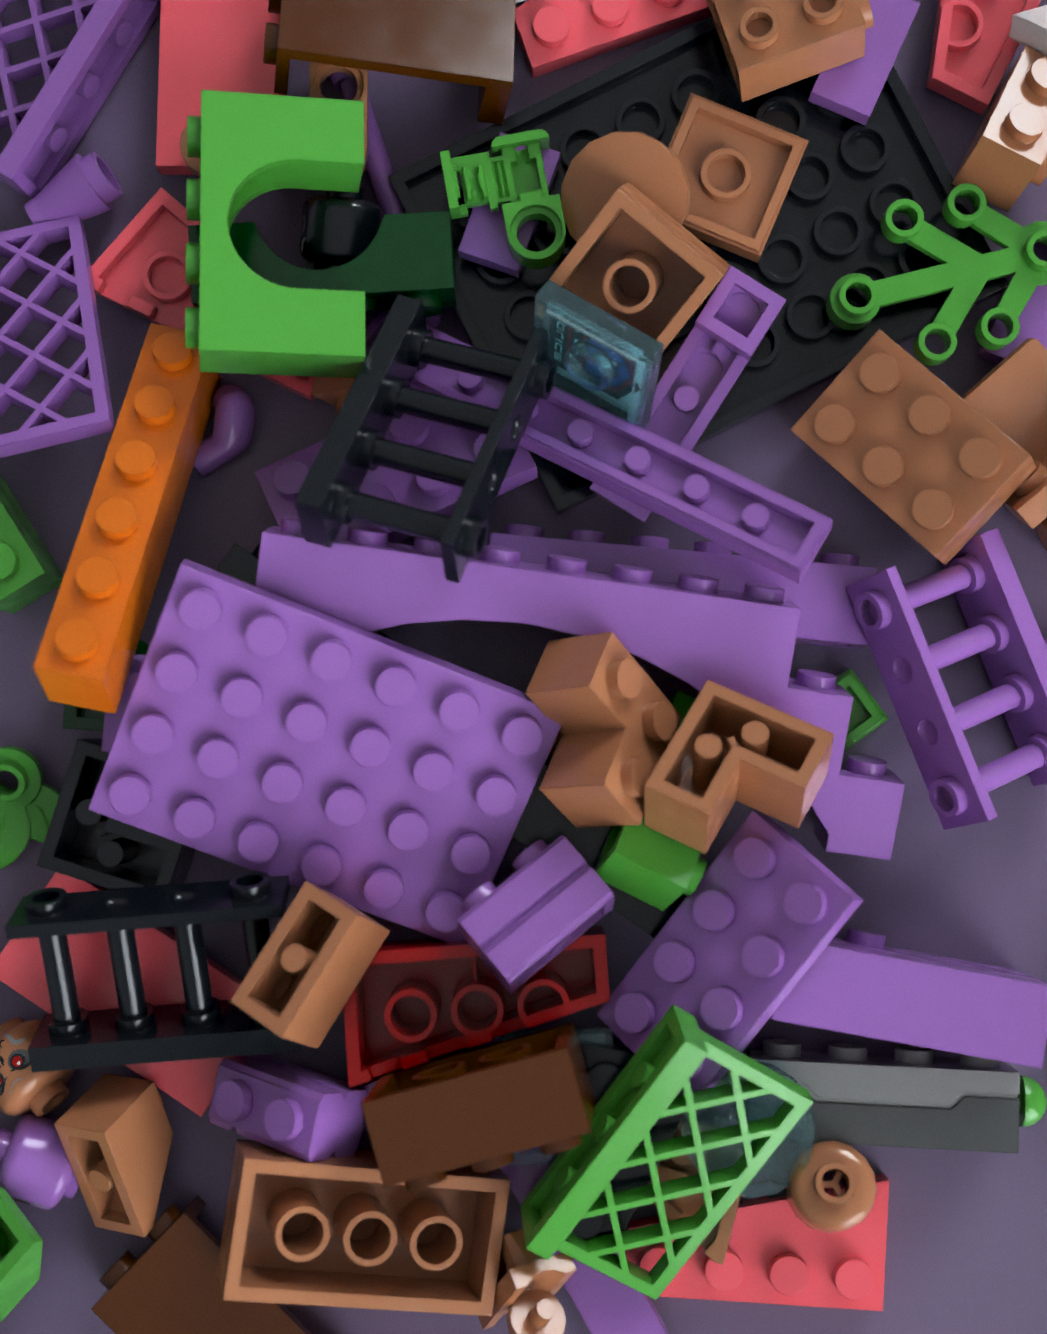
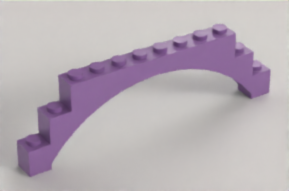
[101,517,905,860]

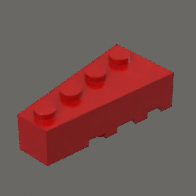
[343,925,610,1088]

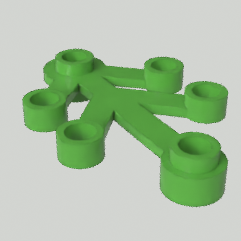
[826,183,1047,366]

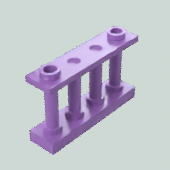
[846,527,1047,830]

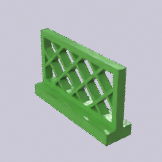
[520,1004,813,1300]

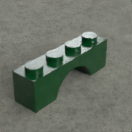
[188,211,457,321]

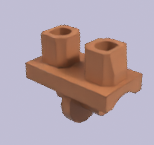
[478,1229,576,1334]

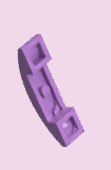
[590,265,786,523]

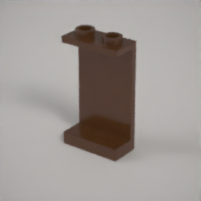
[263,0,516,125]
[91,1195,312,1334]

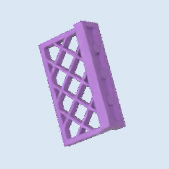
[0,0,161,200]
[0,214,115,458]

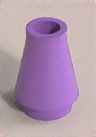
[24,151,123,224]

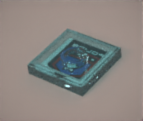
[533,280,664,429]

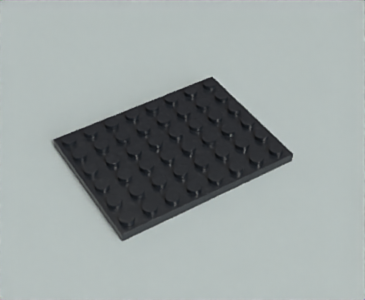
[388,17,1008,515]

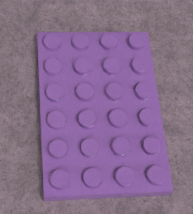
[88,559,561,942]

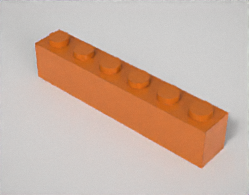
[33,323,221,714]

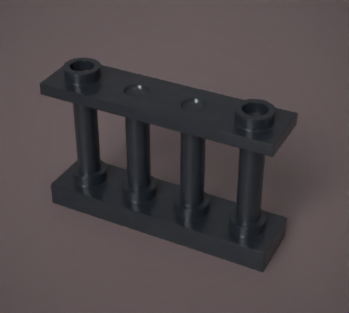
[294,295,557,583]
[5,871,302,1072]

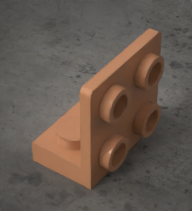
[961,338,1047,529]

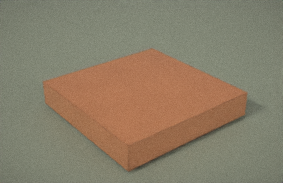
[668,92,809,263]

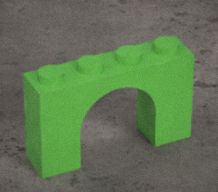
[185,90,365,378]

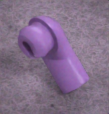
[194,384,256,477]

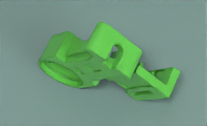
[440,129,566,269]

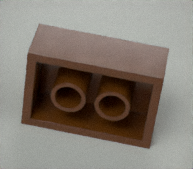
[361,1022,595,1191]

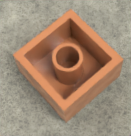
[536,182,730,361]

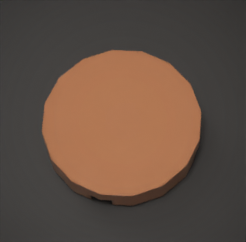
[561,131,690,242]

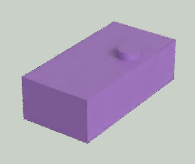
[770,928,1047,1069]

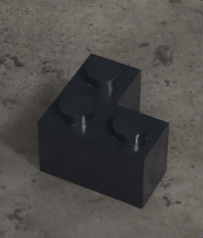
[37,738,195,890]

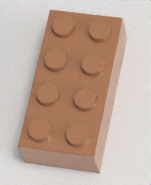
[216,1139,511,1316]

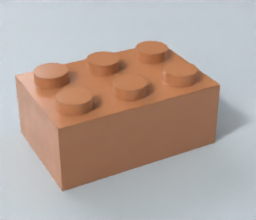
[790,329,1037,566]

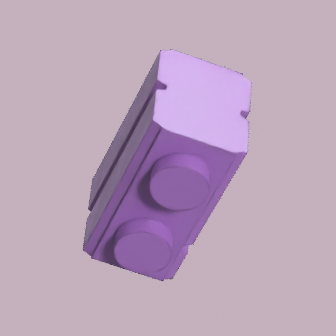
[457,835,615,994]
[208,1054,368,1162]

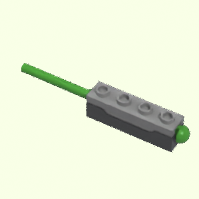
[715,1038,1047,1154]

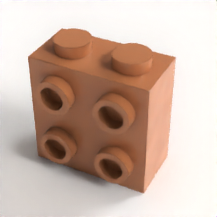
[706,0,874,102]

